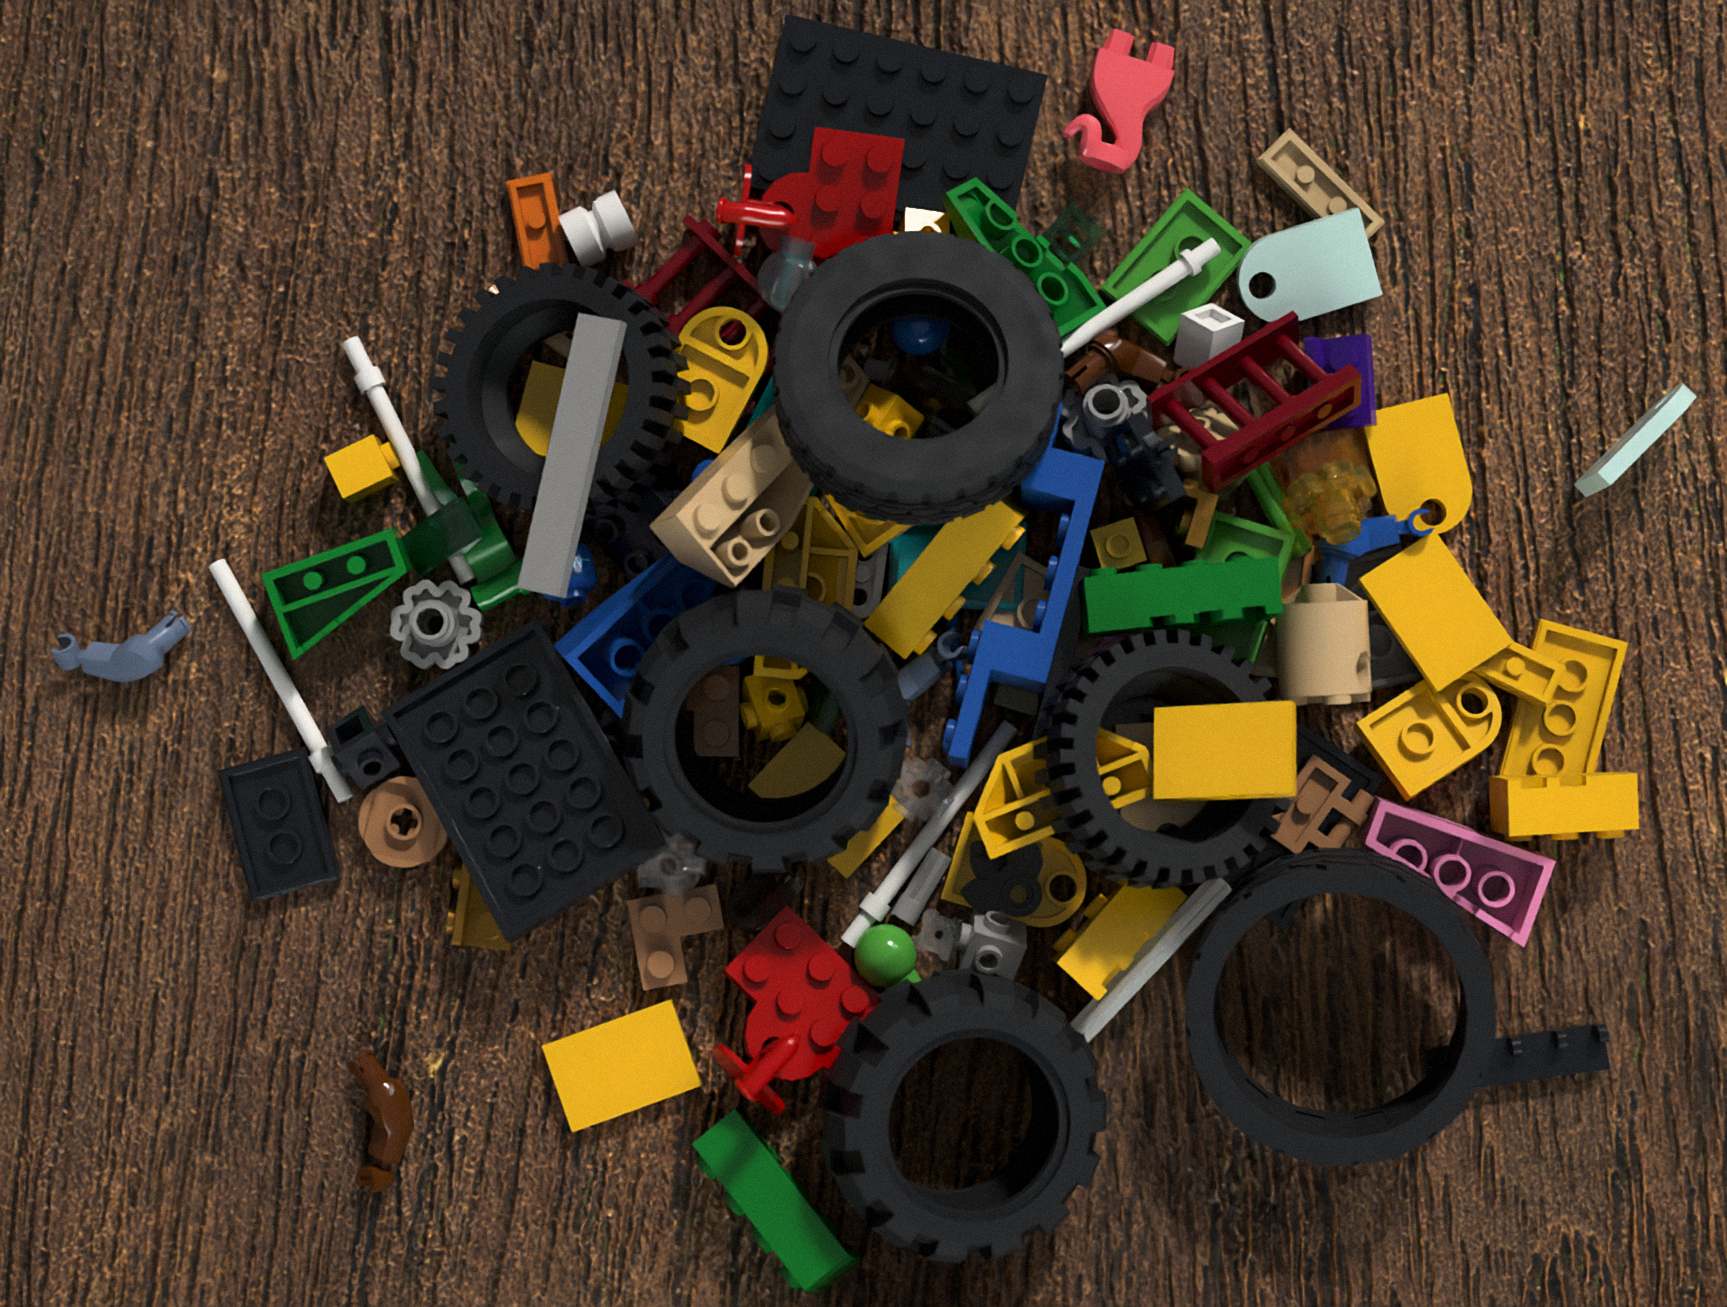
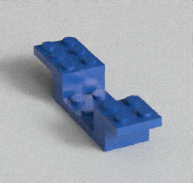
[942,403,1105,769]

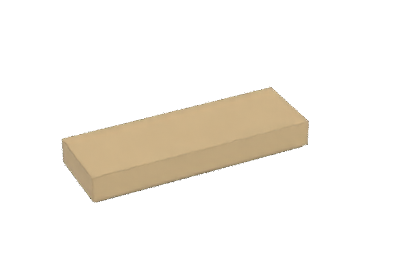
[1256,128,1385,239]

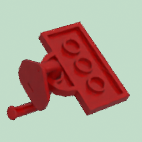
[716,126,905,305]
[710,904,879,1115]

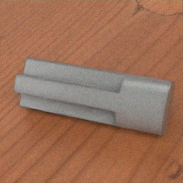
[891,847,952,926]

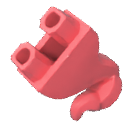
[1062,29,1175,174]

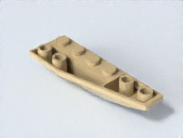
[649,354,870,588]

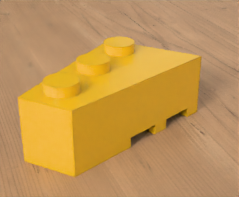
[1489,771,1639,841]

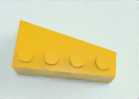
[863,495,1030,659]

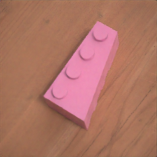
[1357,794,1556,947]

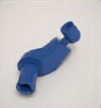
[1317,509,1434,587]

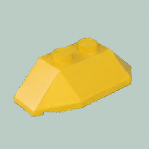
[753,496,858,680]
[973,727,1154,860]

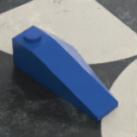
[554,552,718,718]

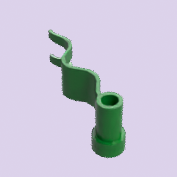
[415,442,534,612]

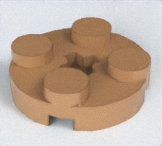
[358,776,449,868]

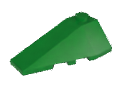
[941,177,1107,338]

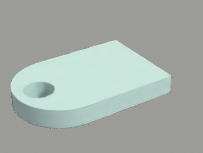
[1236,207,1383,322]
[1574,383,1696,497]

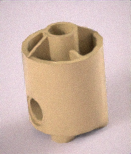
[1275,583,1372,705]

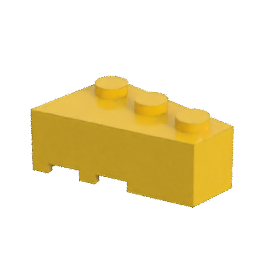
[1051,879,1188,1001]

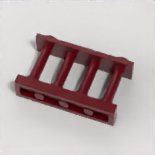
[621,214,786,423]
[1146,311,1362,493]

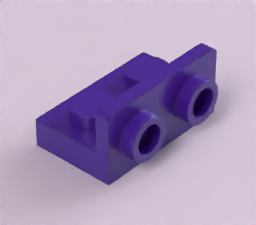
[1303,334,1377,432]

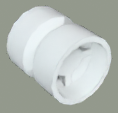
[557,189,640,269]

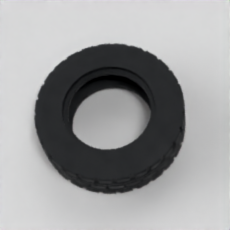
[772,230,1064,525]

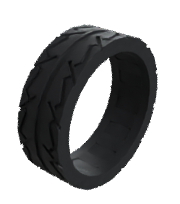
[1185,848,1496,1166]

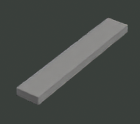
[517,313,627,598]

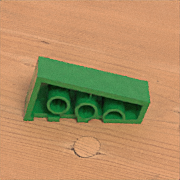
[1078,556,1283,638]
[692,1108,863,1294]

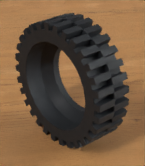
[433,262,691,519]
[1033,629,1291,890]

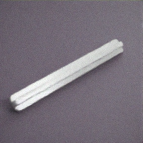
[1069,877,1232,1043]

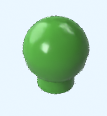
[854,924,922,991]

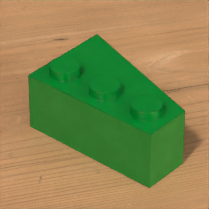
[261,526,413,661]

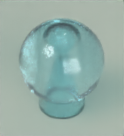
[757,236,817,312]

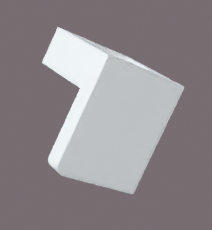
[1173,303,1245,369]

